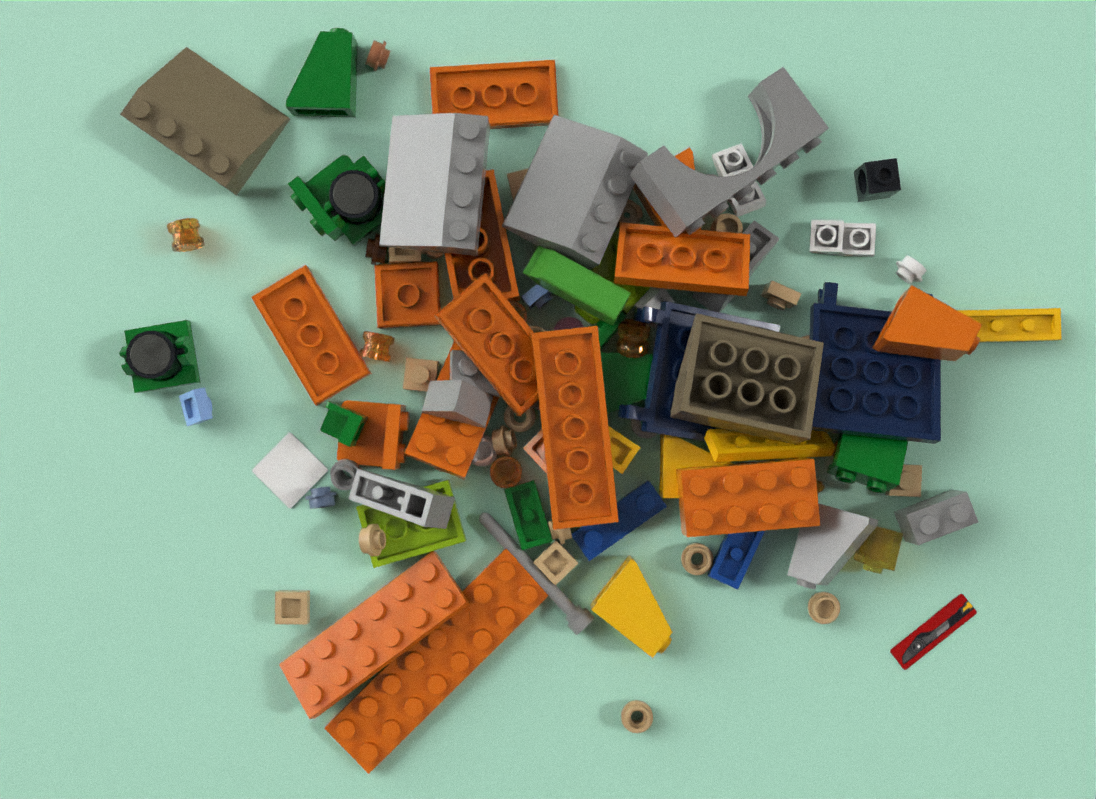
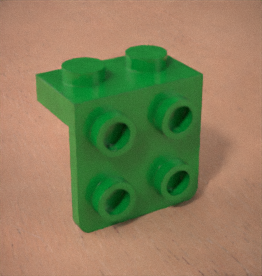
[288,155,382,241]

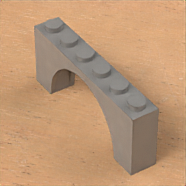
[629,67,829,238]

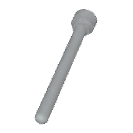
[479,512,594,635]

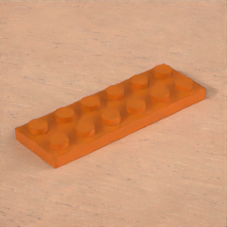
[531,326,619,530]
[279,551,470,719]

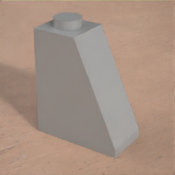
[787,503,878,589]

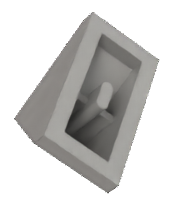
[422,380,493,428]

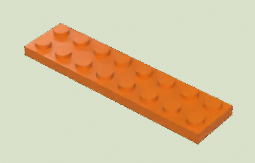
[324,549,549,774]

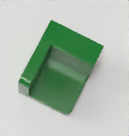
[320,401,368,447]

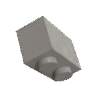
[894,490,978,545]

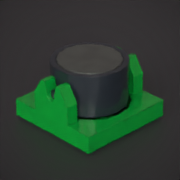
[313,156,386,246]
[119,320,200,393]

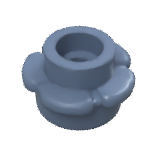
[305,487,337,509]

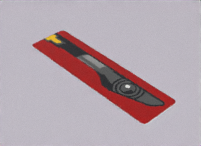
[890,594,977,670]

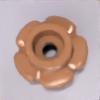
[365,40,391,71]

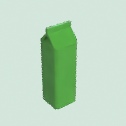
[523,245,631,326]

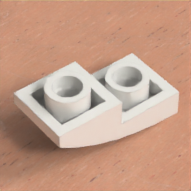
[712,143,766,217]
[810,220,876,257]

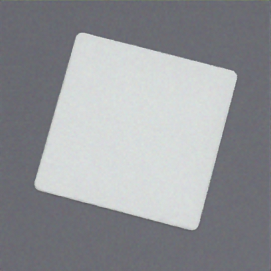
[252,432,328,508]

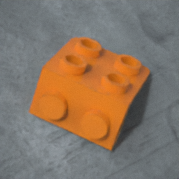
[337,400,410,470]

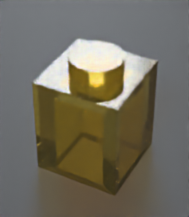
[854,526,903,574]

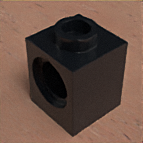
[854,158,901,202]

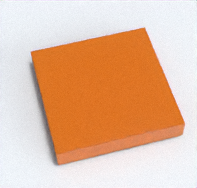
[374,261,441,329]

